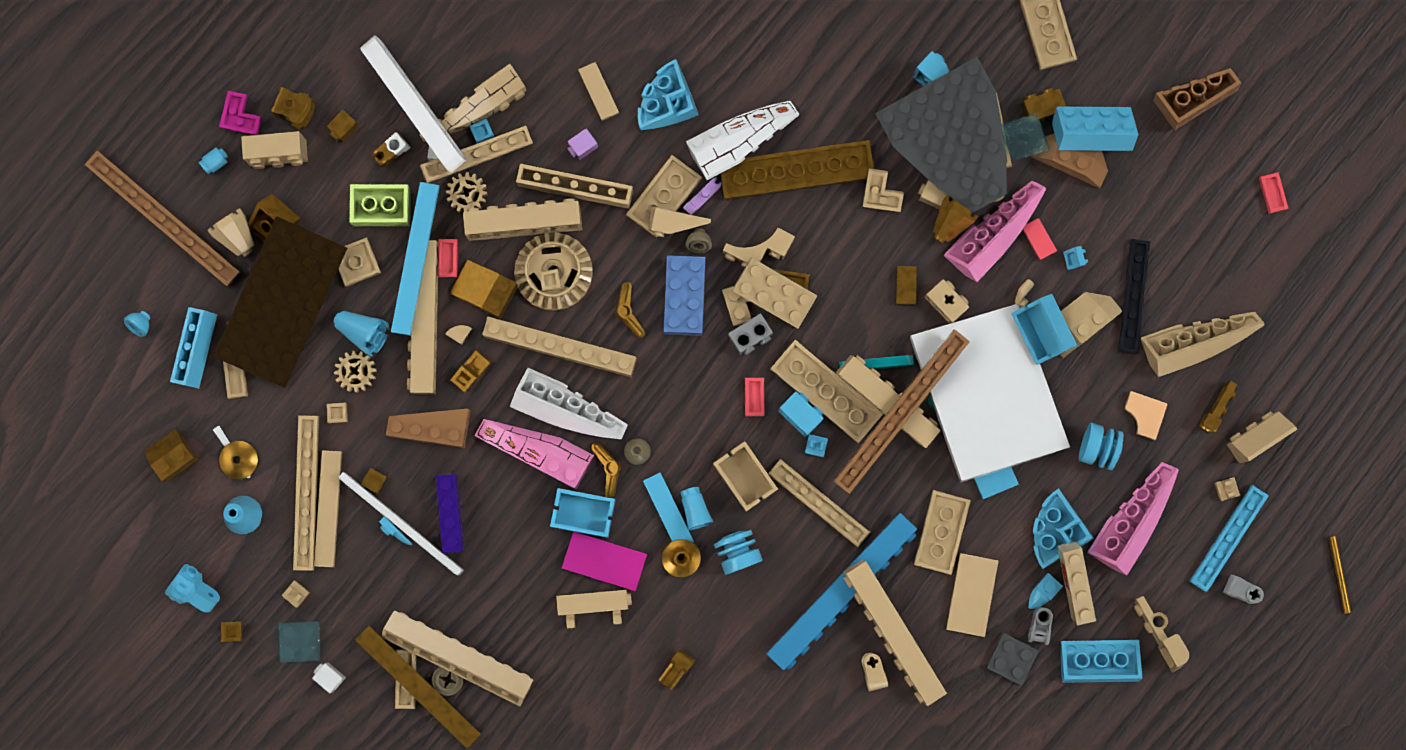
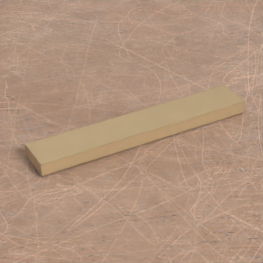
[420,126,533,183]
[314,451,342,567]
[768,459,870,547]

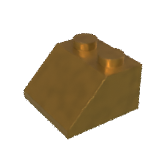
[248,194,300,243]
[144,429,199,482]

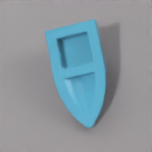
[379,516,412,545]
[1028,573,1063,609]

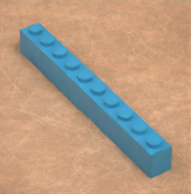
[766,513,917,670]

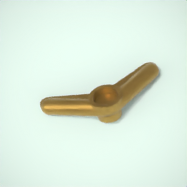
[615,282,645,337]
[592,443,621,498]

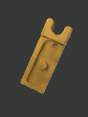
[1199,381,1237,434]

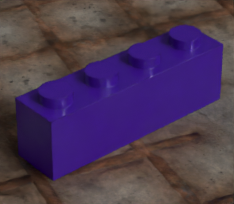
[436,474,465,554]

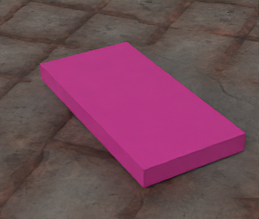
[562,531,647,591]

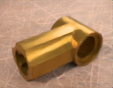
[659,649,695,690]

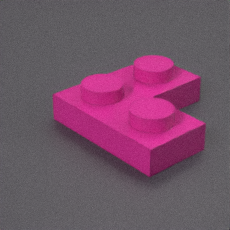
[219,91,262,135]

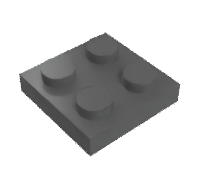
[986,633,1039,686]

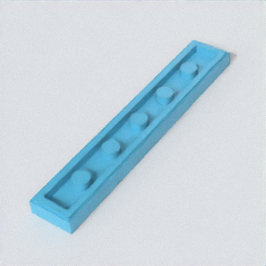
[1189,485,1269,592]

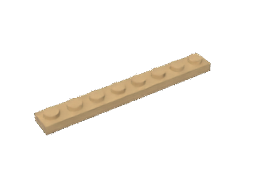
[293,416,319,571]

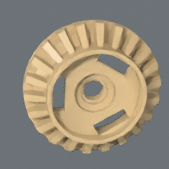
[514,232,593,311]

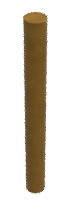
[1328,536,1352,614]

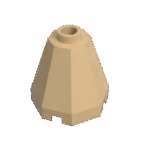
[208,208,255,257]

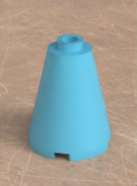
[334,311,389,356]
[223,496,262,534]

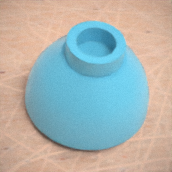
[124,311,150,336]

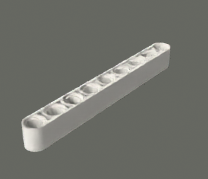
[360,35,467,173]

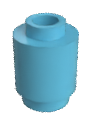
[199,147,228,174]

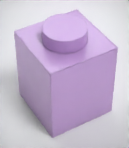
[567,129,598,160]

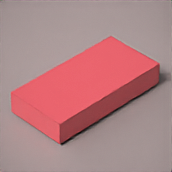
[1259,172,1289,214]
[1022,218,1057,261]
[438,239,458,278]
[745,378,764,417]

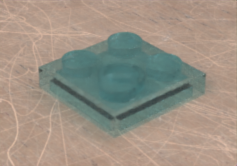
[1002,113,1049,161]
[279,621,320,662]

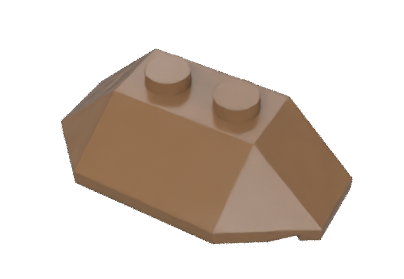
[1031,133,1108,189]

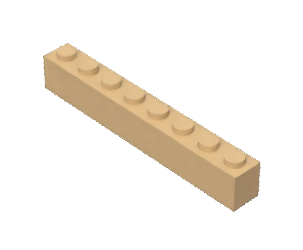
[407,240,438,395]
[483,317,637,378]
[843,560,947,706]
[382,611,533,707]

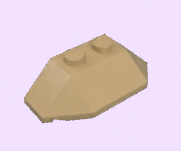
[1060,292,1122,358]

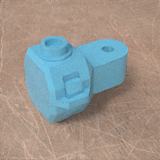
[165,564,220,612]

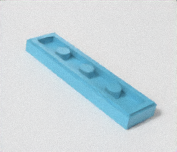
[643,473,694,542]

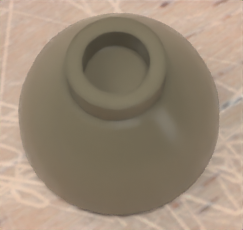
[685,228,712,253]
[624,438,651,465]

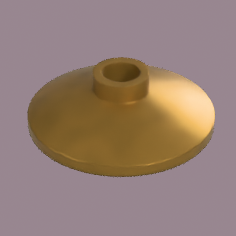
[219,441,258,479]
[662,539,701,577]

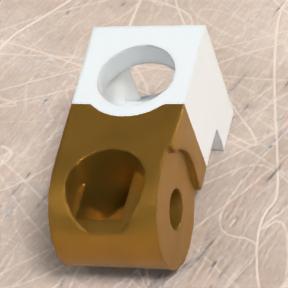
[372,132,411,168]

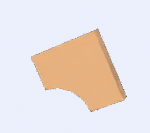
[1124,391,1167,440]

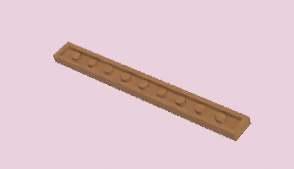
[85,151,241,287]
[834,329,970,494]

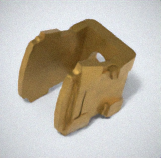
[271,87,315,130]

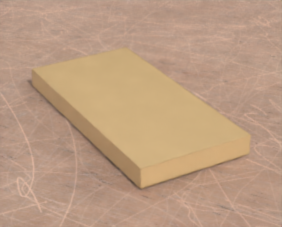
[1019,0,1077,71]
[626,155,702,238]
[913,490,971,575]
[946,553,998,637]

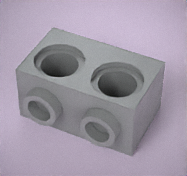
[728,314,773,355]

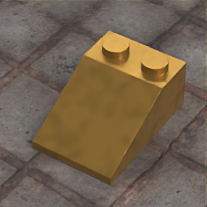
[450,260,518,320]

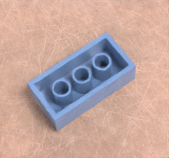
[664,256,705,336]

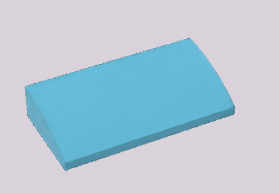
[1061,640,1142,683]

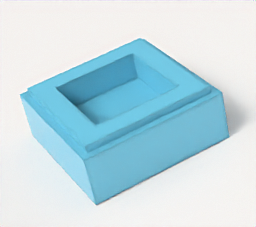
[469,119,494,144]

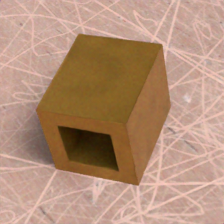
[327,110,359,142]

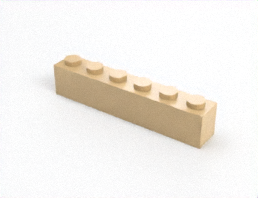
[516,164,633,209]
[836,355,941,448]

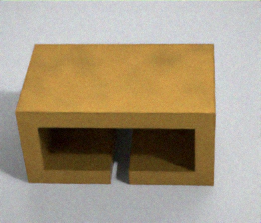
[1021,88,1066,126]

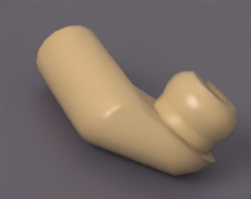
[1015,279,1034,308]

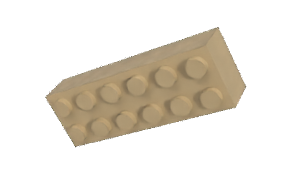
[463,199,582,241]

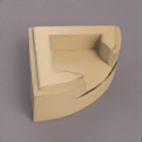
[446,325,472,345]

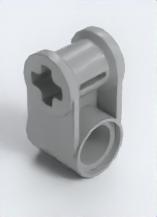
[1223,574,1264,604]
[1028,607,1053,646]

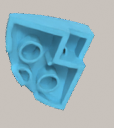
[638,59,699,130]
[1033,488,1094,569]

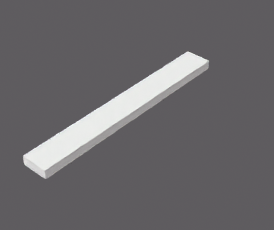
[339,472,464,575]

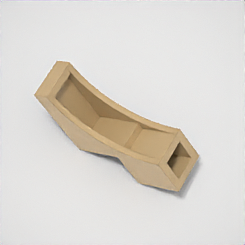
[723,228,795,268]

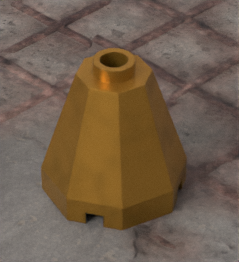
[933,195,979,243]

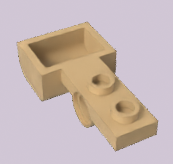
[1134,596,1189,673]

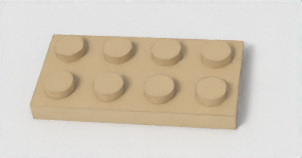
[732,257,817,328]

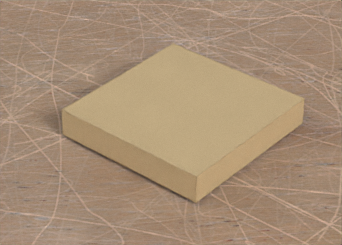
[338,237,381,287]

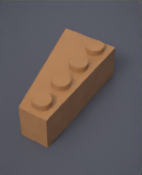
[1153,68,1242,130]
[386,409,471,448]

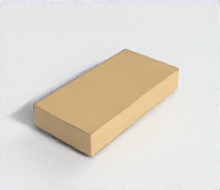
[223,362,248,399]

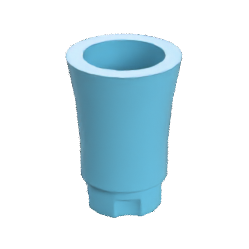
[680,487,714,531]

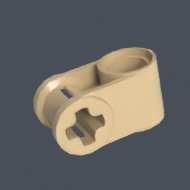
[862,652,888,692]

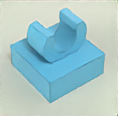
[1063,246,1088,270]
[805,434,828,458]

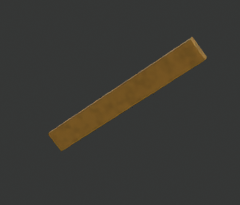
[355,626,481,748]

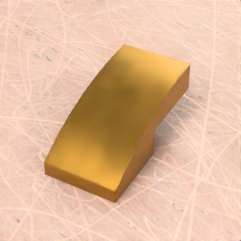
[451,350,492,392]

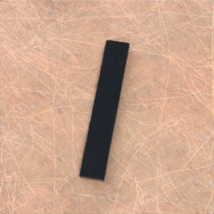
[1118,239,1150,354]

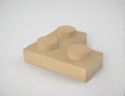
[863,169,904,212]
[722,286,751,327]

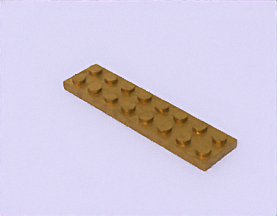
[721,140,874,200]

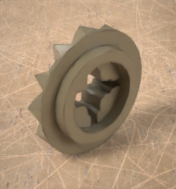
[432,667,463,696]

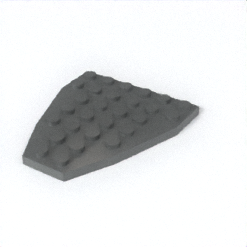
[875,57,1007,213]

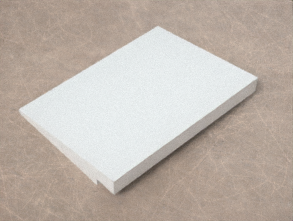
[910,304,1070,483]

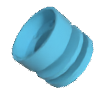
[1079,423,1124,470]
[714,530,763,575]

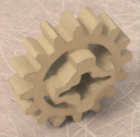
[446,172,488,213]
[334,351,377,393]

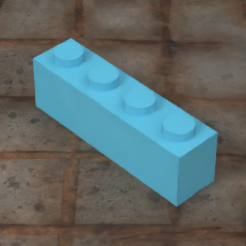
[170,307,217,389]

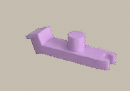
[683,177,722,215]

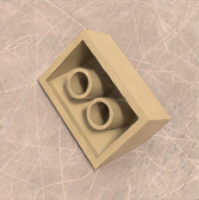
[1226,411,1297,464]

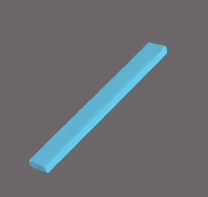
[391,182,440,336]

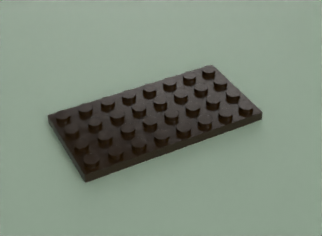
[213,216,348,388]

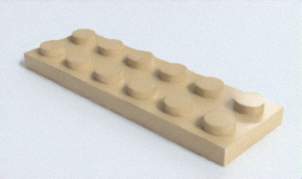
[770,340,883,443]

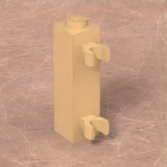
[556,590,632,628]

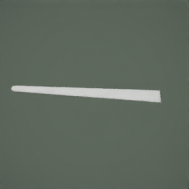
[213,426,250,478]

